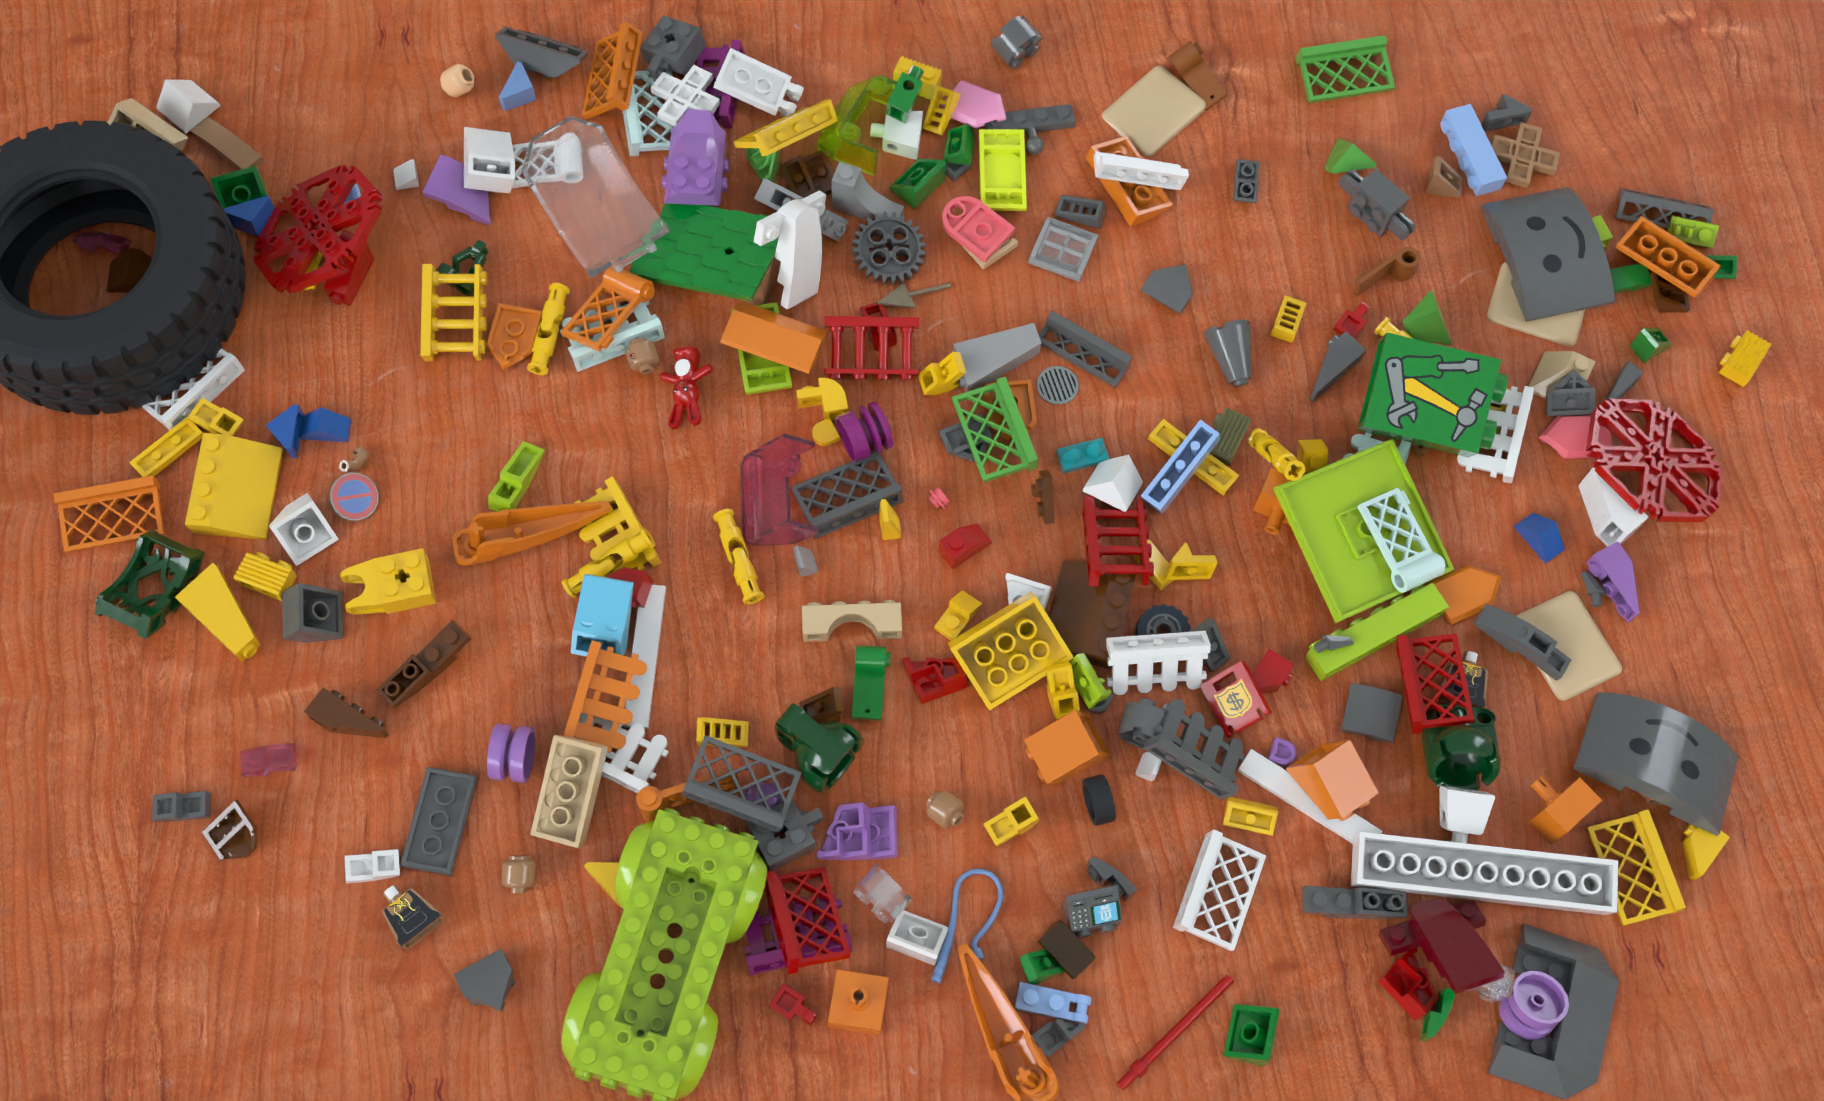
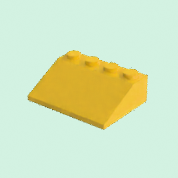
[185,433,283,540]
[948,591,1074,711]

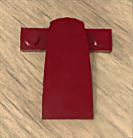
[1379,898,1505,994]

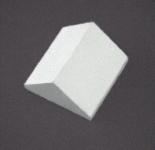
[156,80,220,134]
[1083,455,1143,512]
[886,909,948,966]

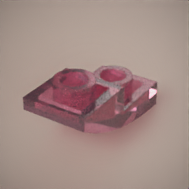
[73,231,131,254]
[240,743,297,776]

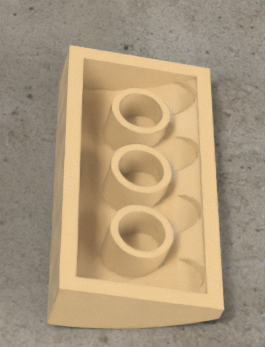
[530,735,608,848]

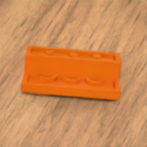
[720,301,829,374]

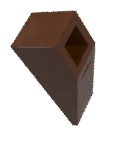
[304,687,388,738]

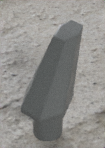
[1581,572,1605,607]
[1313,635,1354,653]

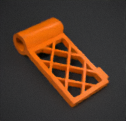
[561,265,655,352]
[636,766,740,822]

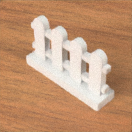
[1457,386,1534,484]
[1106,631,1211,695]
[576,713,669,794]

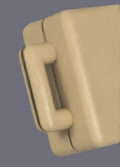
[1102,66,1206,157]
[1487,262,1586,347]
[1516,591,1622,701]

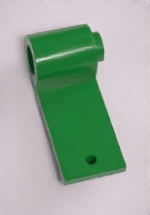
[852,645,891,721]

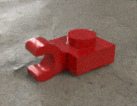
[1333,301,1370,339]
[768,983,817,1026]

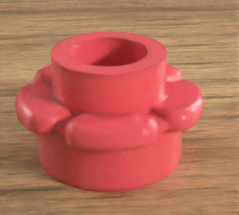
[928,487,950,509]

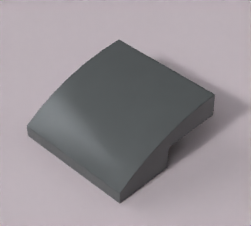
[1341,683,1403,743]

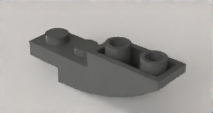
[1473,604,1571,681]
[1302,886,1407,919]

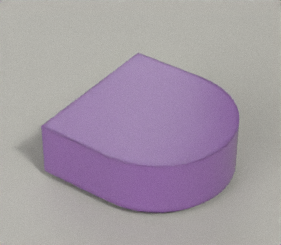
[1268,737,1296,766]

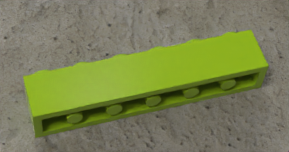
[1305,583,1449,681]

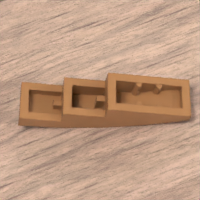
[190,116,263,170]

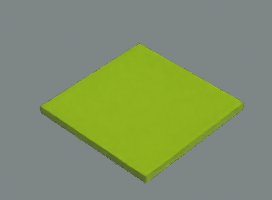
[1273,438,1455,623]

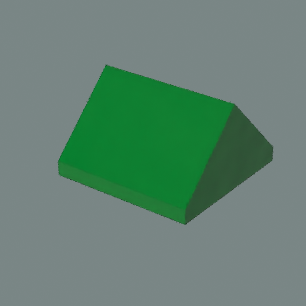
[889,158,946,209]
[210,165,268,209]
[1223,1004,1280,1067]

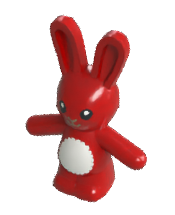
[660,346,713,430]

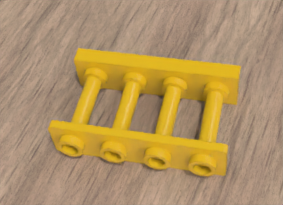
[420,264,487,362]

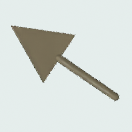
[877,283,951,308]

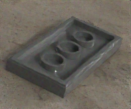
[400,767,478,877]

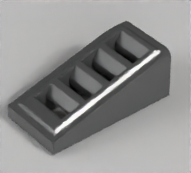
[1055,195,1107,229]
[1606,361,1643,400]

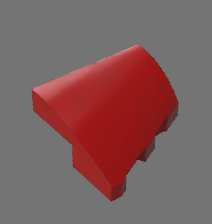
[902,657,967,704]
[1378,948,1439,1021]

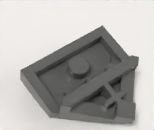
[1141,264,1193,315]
[1545,369,1596,416]
[938,413,992,463]
[454,949,515,1011]

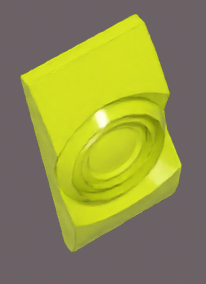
[979,129,1027,211]

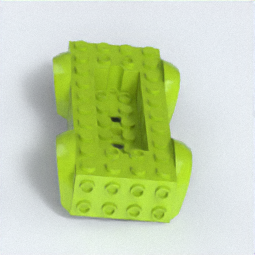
[561,808,767,1101]

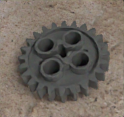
[851,211,926,286]

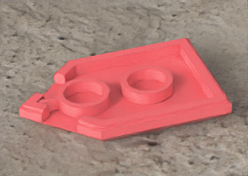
[1538,414,1612,459]

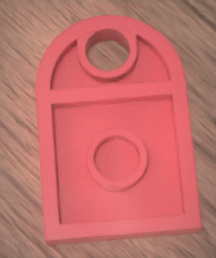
[942,196,1015,263]

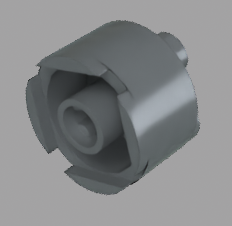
[991,15,1042,69]
[1118,698,1167,749]

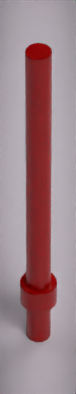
[1116,975,1234,1091]

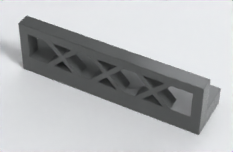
[1615,188,1714,229]
[1039,311,1132,388]

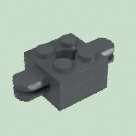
[1339,169,1415,240]

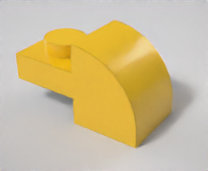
[918,352,967,395]
[188,397,244,436]
[1045,661,1080,719]
[984,796,1039,847]

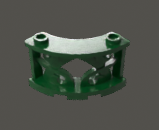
[95,530,205,639]

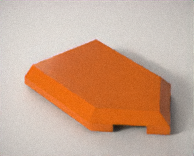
[486,303,542,370]
[984,379,1037,446]
[1426,565,1502,626]

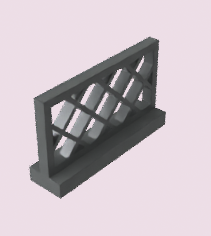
[791,452,903,539]
[681,735,802,833]

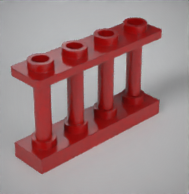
[824,316,919,380]
[1082,497,1154,586]

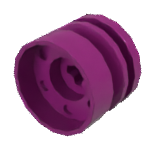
[836,401,893,463]

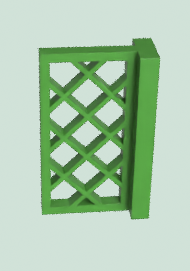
[1295,35,1395,103]
[952,376,1038,483]

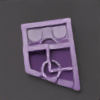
[423,154,491,225]
[817,802,898,860]

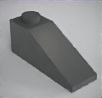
[1309,332,1366,402]

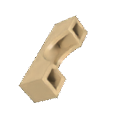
[802,600,902,642]

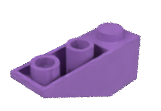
[1587,542,1639,623]

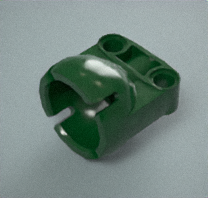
[775,703,864,794]
[1421,704,1501,790]

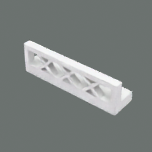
[1093,152,1189,190]

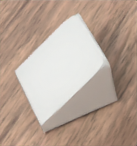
[393,159,419,190]
[1136,752,1162,782]

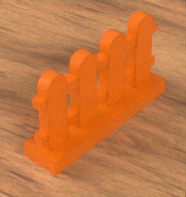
[563,641,647,753]

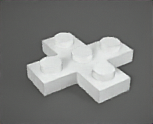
[651,65,720,126]

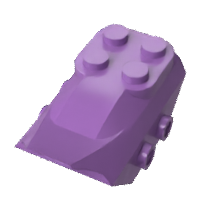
[662,109,729,206]

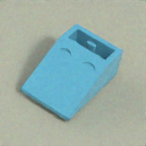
[571,574,634,656]

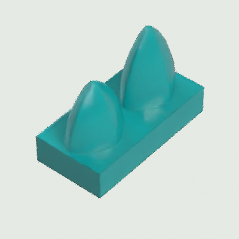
[1056,438,1109,474]

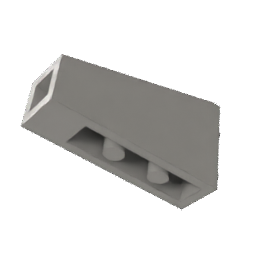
[754,178,848,241]
[953,323,1041,392]

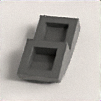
[152,791,211,822]

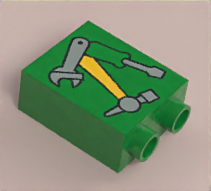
[1357,333,1508,457]

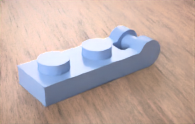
[1015,982,1092,1024]

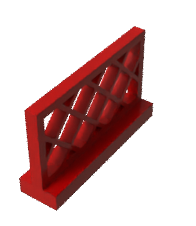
[1396,633,1474,734]
[764,867,851,975]

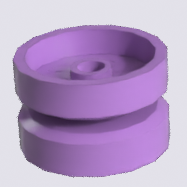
[487,723,535,783]
[1499,971,1569,1040]

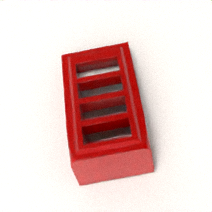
[859,302,897,351]

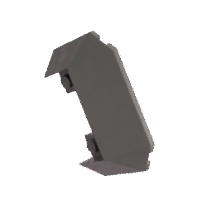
[1487,923,1619,1100]

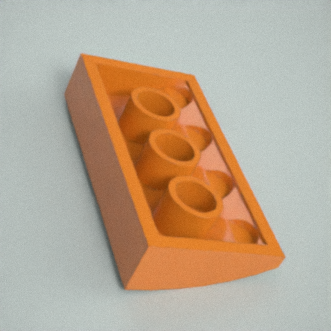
[1085,136,1173,227]

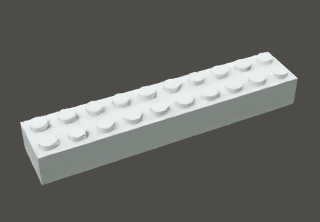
[1351,832,1618,915]

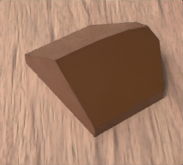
[107,248,152,293]
[1650,272,1690,313]
[202,800,257,860]

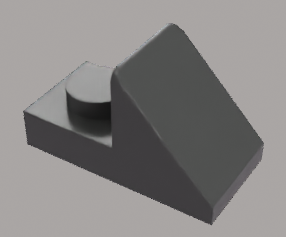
[1481,94,1532,132]
[1190,618,1231,672]

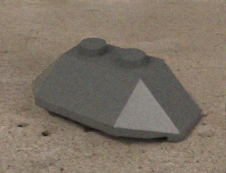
[496,26,588,78]

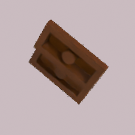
[781,149,835,198]

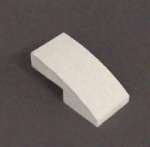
[345,849,400,884]

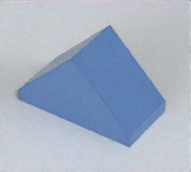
[499,61,536,111]

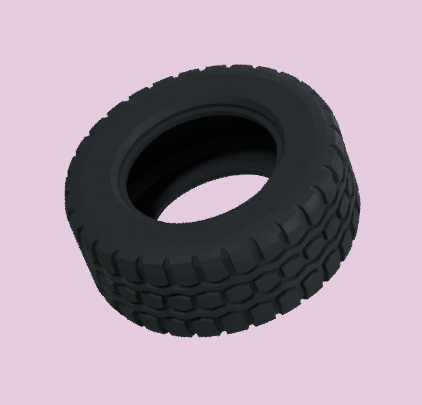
[0,120,246,415]

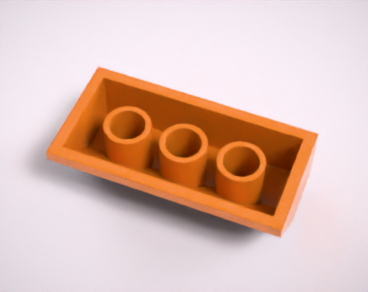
[1615,216,1721,298]

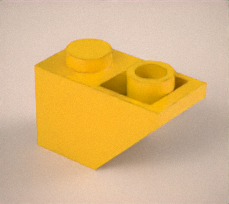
[1297,439,1328,475]

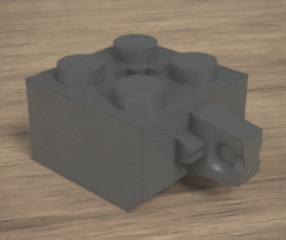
[640,15,706,79]
[746,799,824,871]

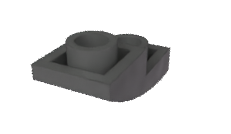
[1233,159,1260,204]
[1086,857,1137,900]

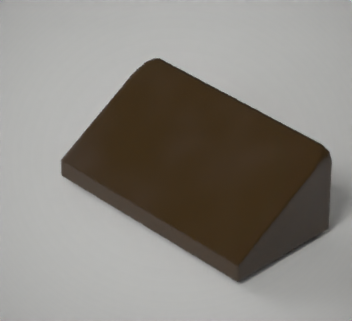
[1037,920,1096,979]

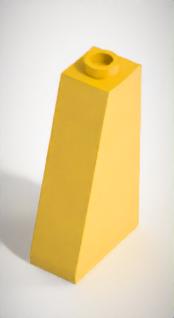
[175,563,261,662]

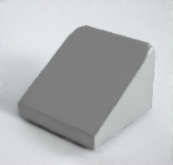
[794,545,818,577]

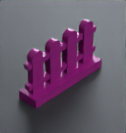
[691,40,745,128]
[744,891,852,975]

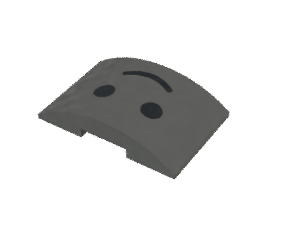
[1481,187,1615,322]
[1573,692,1739,836]

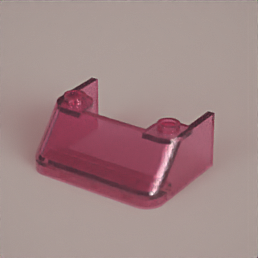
[740,433,819,546]

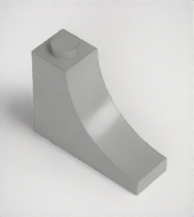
[832,162,904,221]

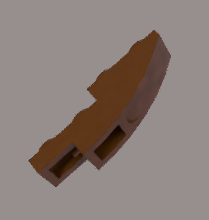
[377,620,472,708]

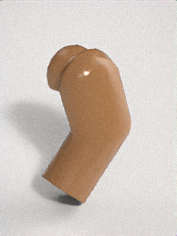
[339,446,369,472]

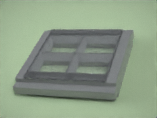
[1028,217,1099,282]

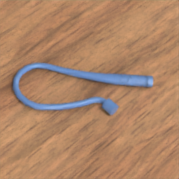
[931,869,1004,984]

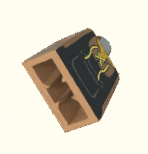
[1434,651,1488,708]
[382,885,446,952]

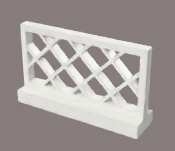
[142,348,245,431]
[1173,830,1266,951]

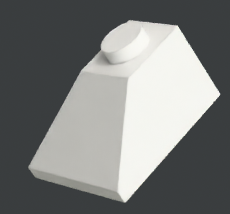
[269,493,339,566]

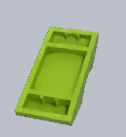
[731,302,792,395]

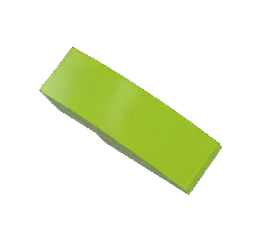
[488,441,545,512]

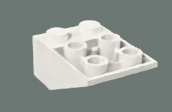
[464,127,515,194]
[1578,468,1648,547]

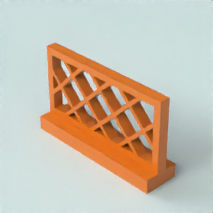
[581,21,643,120]
[53,475,165,553]

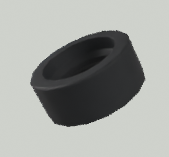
[1082,774,1116,826]

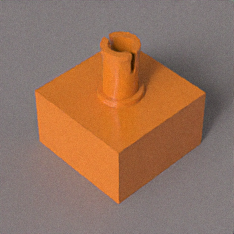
[1253,467,1291,535]
[1530,776,1602,844]
[828,969,889,1035]

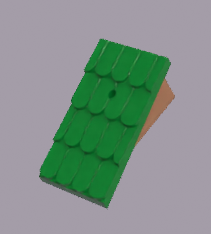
[629,203,781,305]

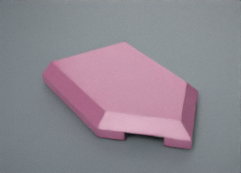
[940,81,1006,128]

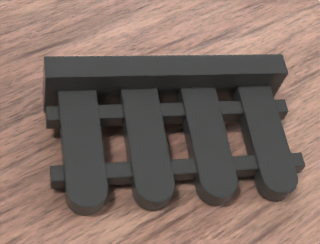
[1143,699,1245,800]

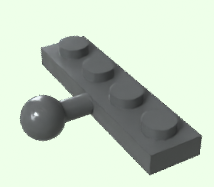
[984,104,1076,155]

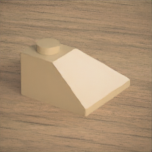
[1528,351,1596,399]

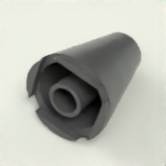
[1204,319,1252,387]

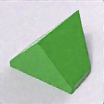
[1325,138,1376,174]
[745,148,780,183]
[1402,291,1452,345]

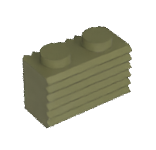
[1210,408,1252,466]

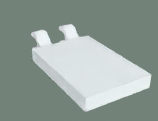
[713,48,804,117]

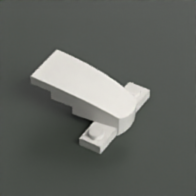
[754,191,826,310]

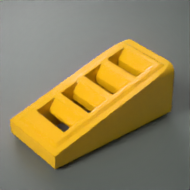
[922,85,961,135]
[1270,295,1306,343]
[879,499,901,540]
[696,717,749,747]

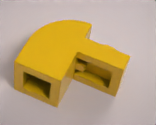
[796,378,848,421]

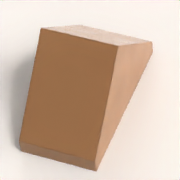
[1425,156,1463,198]

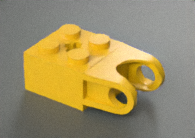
[340,548,436,615]

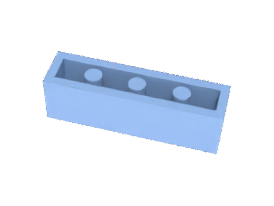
[1440,104,1507,196]
[1141,420,1220,515]

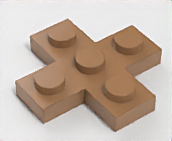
[1491,122,1560,188]

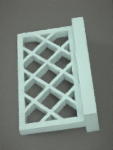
[622,70,675,156]

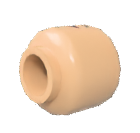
[440,64,474,98]

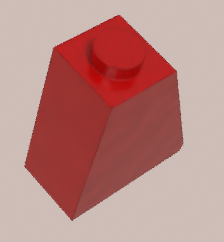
[324,230,374,306]

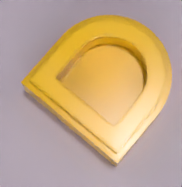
[812,417,840,446]

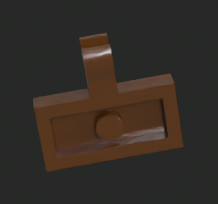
[1031,470,1055,524]

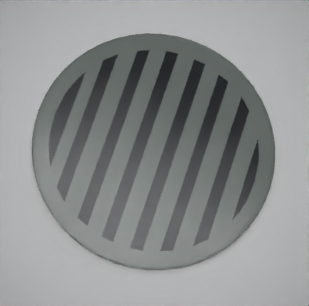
[1037,366,1079,404]

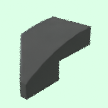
[1032,1019,1086,1058]

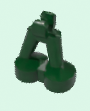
[436,240,488,296]

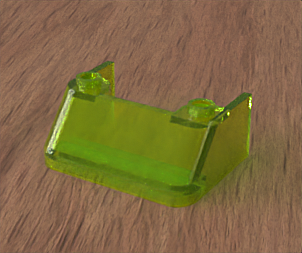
[817,75,913,176]

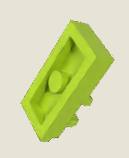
[1667,215,1719,248]
[1070,653,1112,709]

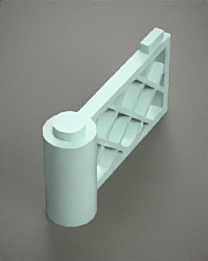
[1357,488,1446,593]

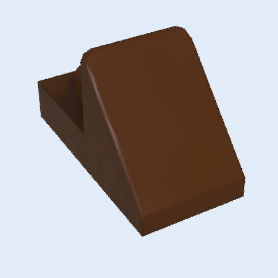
[799,687,844,724]

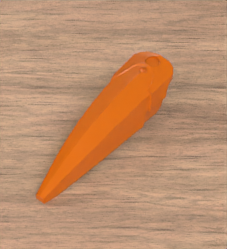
[452,501,611,566]
[958,943,1060,1101]

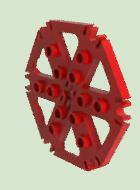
[253,165,383,294]
[1586,398,1723,522]

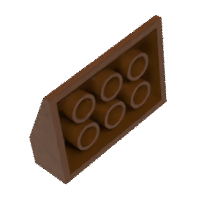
[1049,561,1136,670]

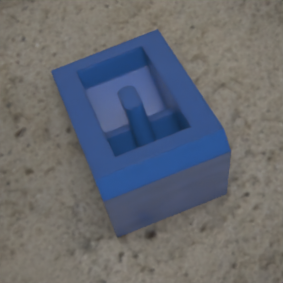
[224,195,275,237]
[266,404,304,458]
[299,407,351,442]
[1514,513,1565,564]

